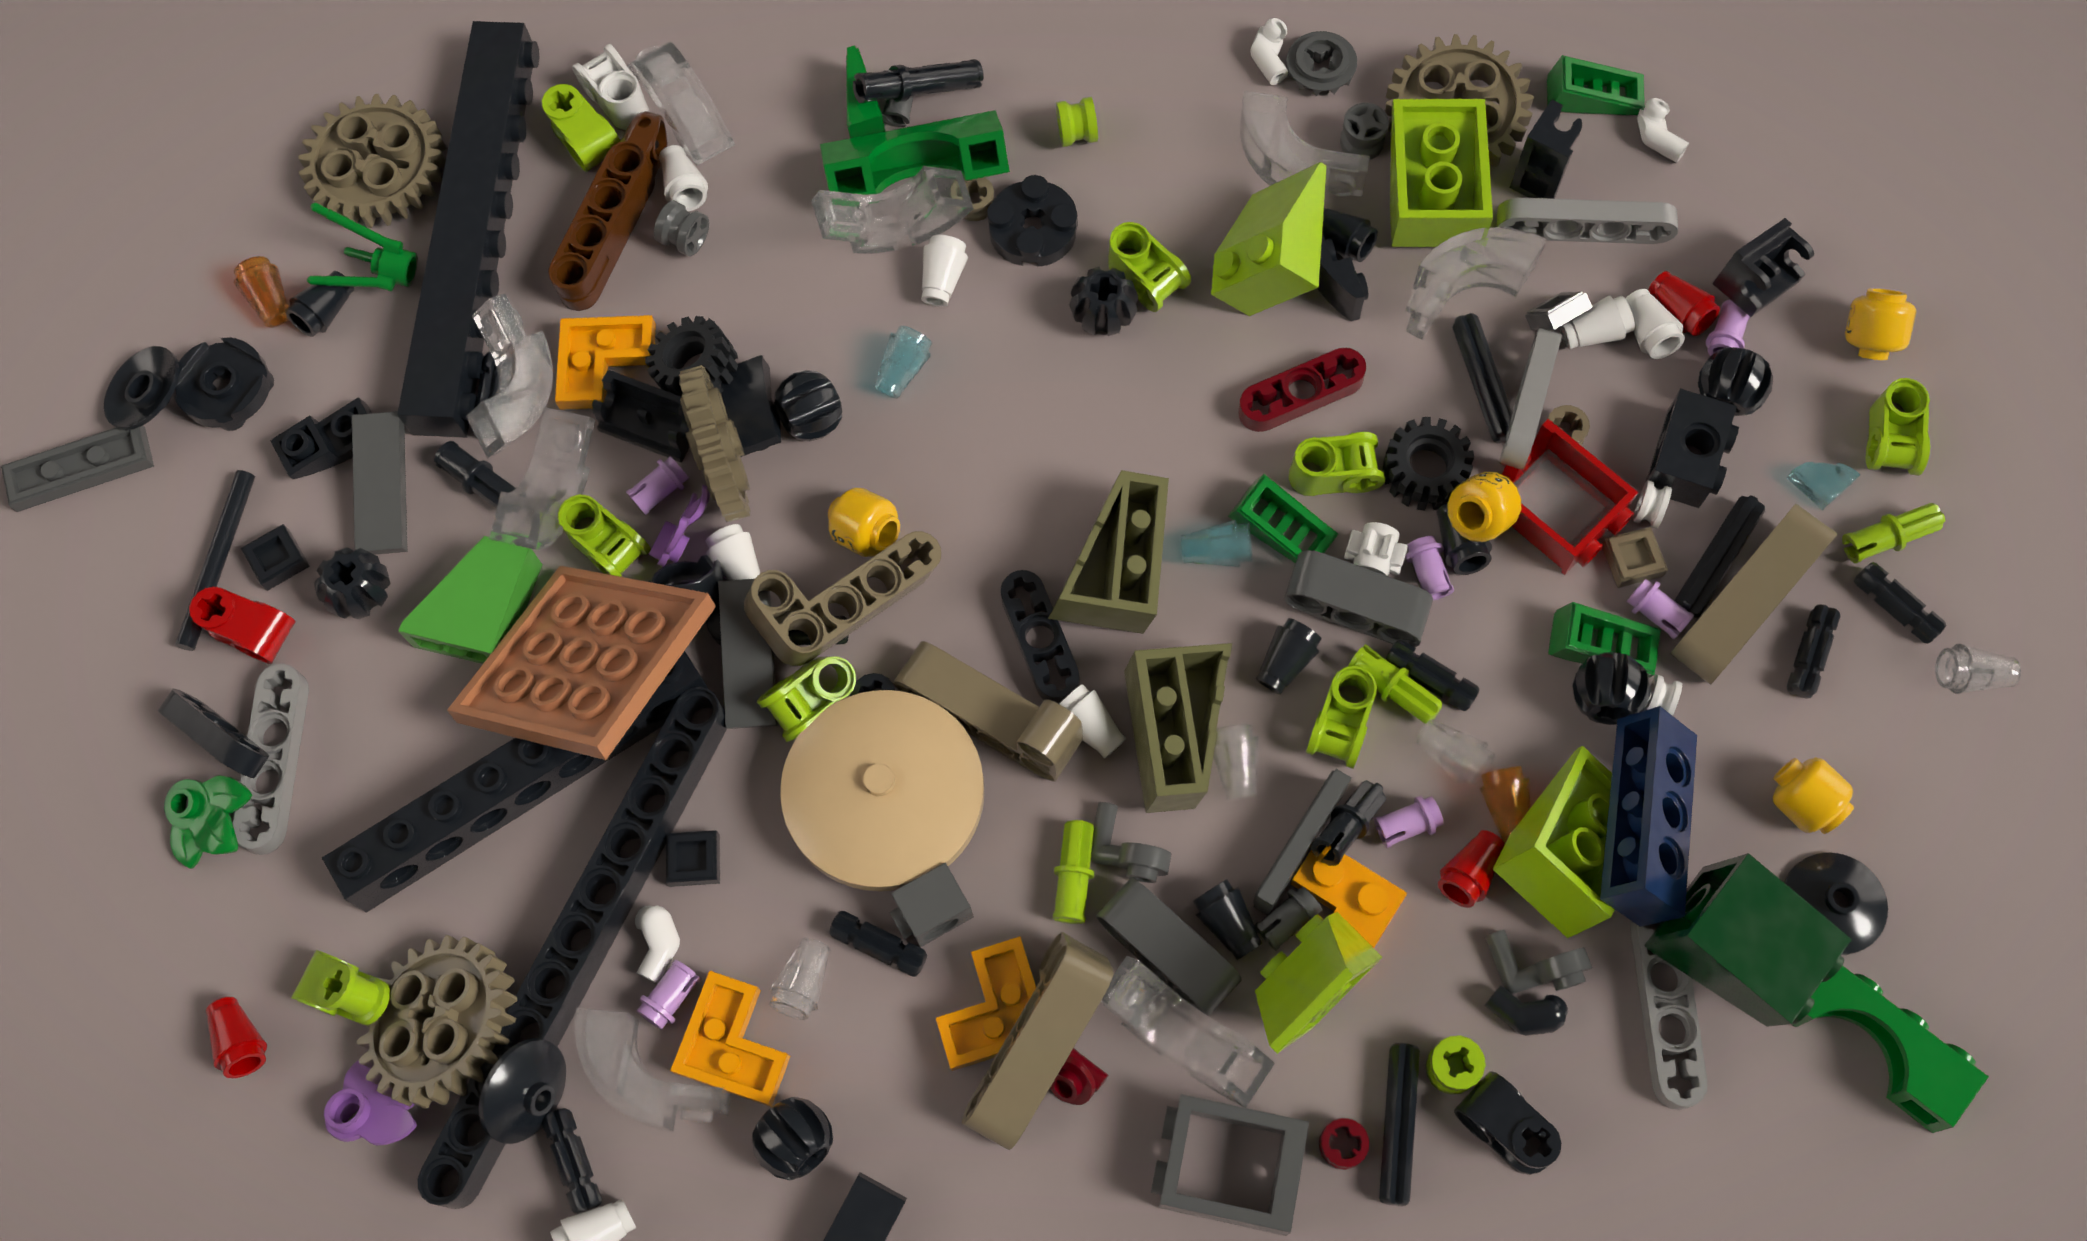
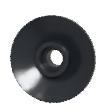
[104,346,179,430]
[1784,852,1888,955]
[479,1038,566,1144]

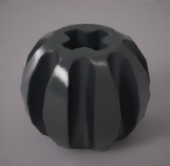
[1069,267,1138,336]
[1698,347,1773,416]
[774,370,842,441]
[314,547,391,619]
[1572,652,1651,725]
[752,1097,833,1181]

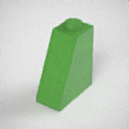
[398,535,543,664]

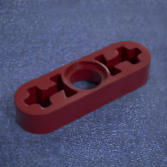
[1238,348,1366,432]

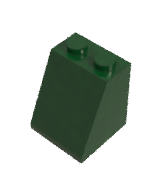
[1644,853,1852,1027]

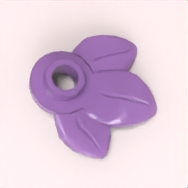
[648,485,710,567]
[324,1060,417,1146]

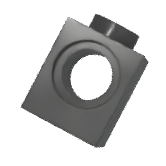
[889,862,974,948]

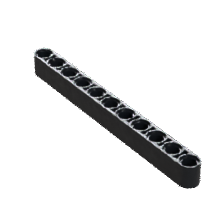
[417,687,727,1209]

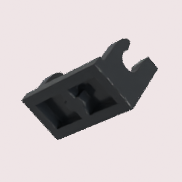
[1510,100,1582,199]
[1712,218,1814,317]
[592,369,690,463]

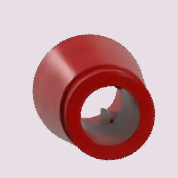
[1648,271,1720,336]
[1438,830,1505,908]
[206,997,267,1079]

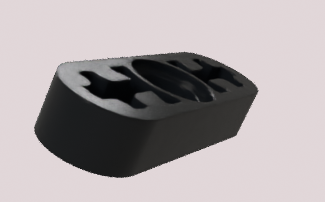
[1001,570,1080,704]
[158,689,269,778]

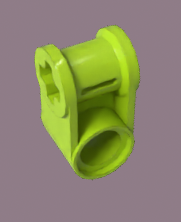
[542,84,621,172]
[1108,222,1192,312]
[1865,378,1930,476]
[1288,432,1385,496]
[558,494,651,577]
[757,656,856,742]
[1305,666,1377,769]
[291,950,390,1025]

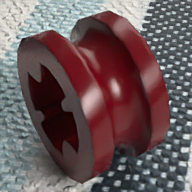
[1319,1118,1369,1170]

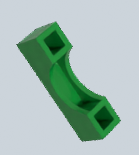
[820,110,1010,207]
[1792,965,1989,1133]

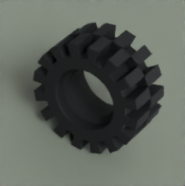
[645,316,738,397]
[1382,417,1474,511]

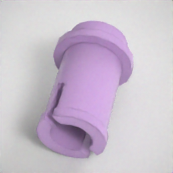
[1706,300,1750,356]
[626,456,689,515]
[1405,536,1454,601]
[1626,579,1694,639]
[1374,796,1444,848]
[637,959,702,1030]

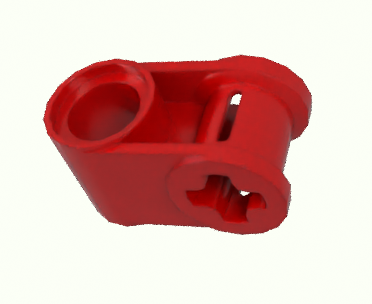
[189,587,296,664]

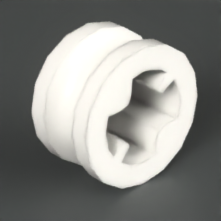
[1633,480,1672,529]
[1644,674,1682,716]

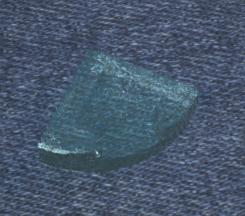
[1787,462,1861,510]

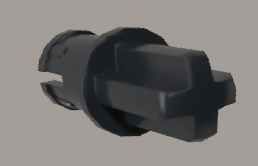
[434,441,521,512]
[1311,780,1386,866]

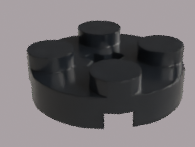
[987,175,1078,267]
[174,337,274,431]

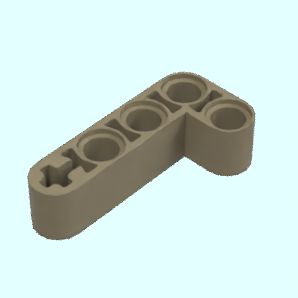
[1670,504,1837,685]
[744,531,941,666]
[893,641,1083,782]
[962,932,1114,1150]

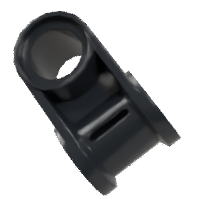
[1454,1071,1562,1175]

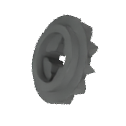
[1286,31,1357,96]

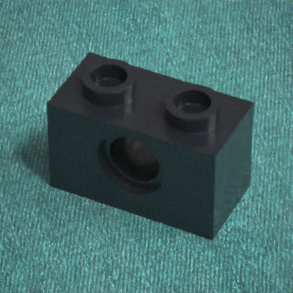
[1645,388,1739,508]

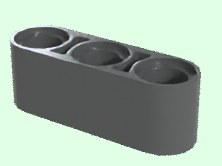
[1284,550,1433,647]
[1095,878,1242,1019]

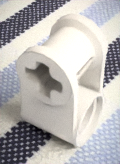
[572,44,649,130]

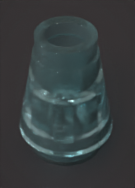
[874,325,932,399]
[1181,519,1253,567]

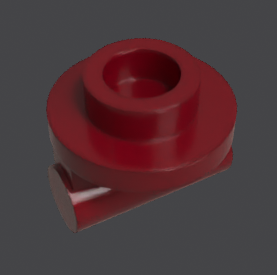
[1050,1048,1109,1105]

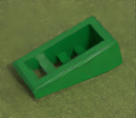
[846,45,885,138]
[1547,55,1645,115]
[1228,474,1338,563]
[1548,602,1661,678]

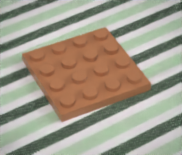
[447,566,716,760]

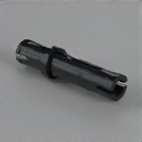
[853,59,984,103]

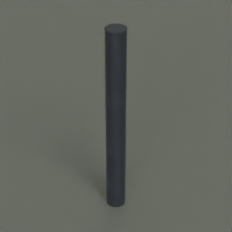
[175,470,255,651]

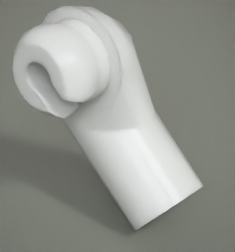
[1250,18,1288,85]
[1637,98,1689,163]
[635,905,680,984]

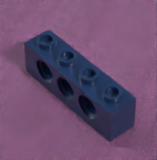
[1600,706,1697,927]

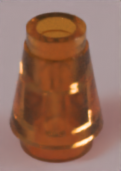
[234,256,289,328]
[1479,766,1531,843]

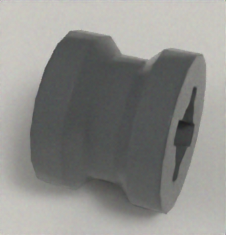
[1340,102,1389,161]
[654,200,709,257]

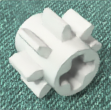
[1344,522,1408,576]

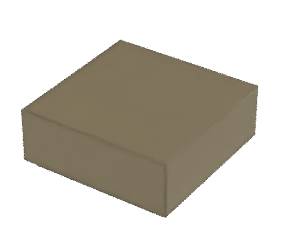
[1602,527,1668,588]

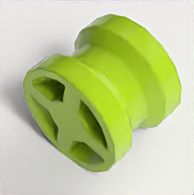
[1056,97,1098,147]
[1425,1035,1486,1095]

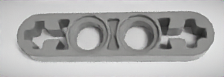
[1497,198,1678,244]
[1499,327,1562,470]
[233,663,309,855]
[1630,921,1708,1110]

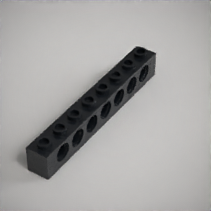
[322,651,708,913]

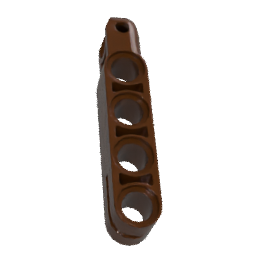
[548,111,668,311]

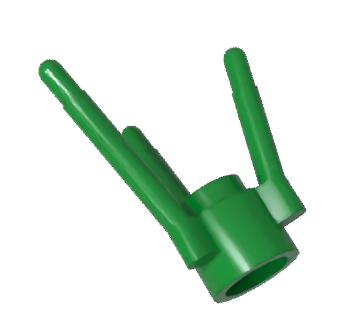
[307,203,418,291]

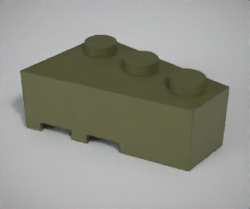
[1048,470,1169,634]
[1124,643,1232,813]

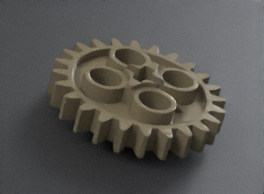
[1384,34,1534,167]
[298,94,447,228]
[679,365,751,522]
[357,935,517,1109]

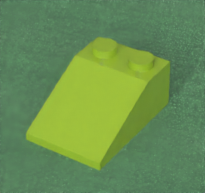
[1390,99,1493,247]
[1211,162,1326,316]
[1493,746,1615,938]
[1255,912,1382,1054]

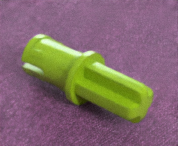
[1842,503,1945,563]
[1348,644,1442,724]
[1052,820,1094,924]

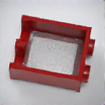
[1501,419,1639,575]

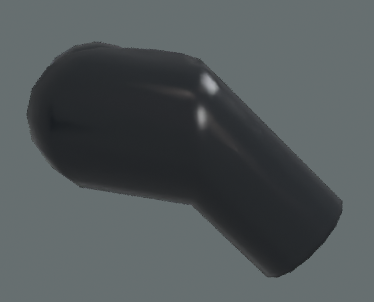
[1485,985,1568,1036]

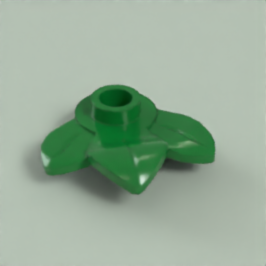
[164,775,252,869]

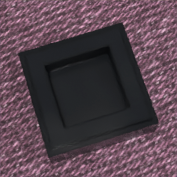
[241,524,310,591]
[666,830,720,887]

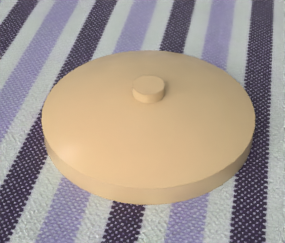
[780,690,985,891]

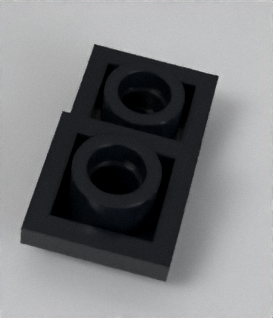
[1317,233,1369,321]
[721,355,781,457]
[270,397,372,480]
[823,1172,907,1241]

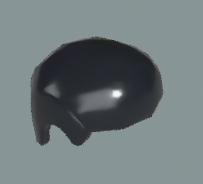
[648,555,723,606]

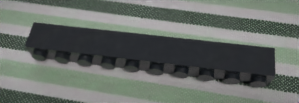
[397,21,540,438]

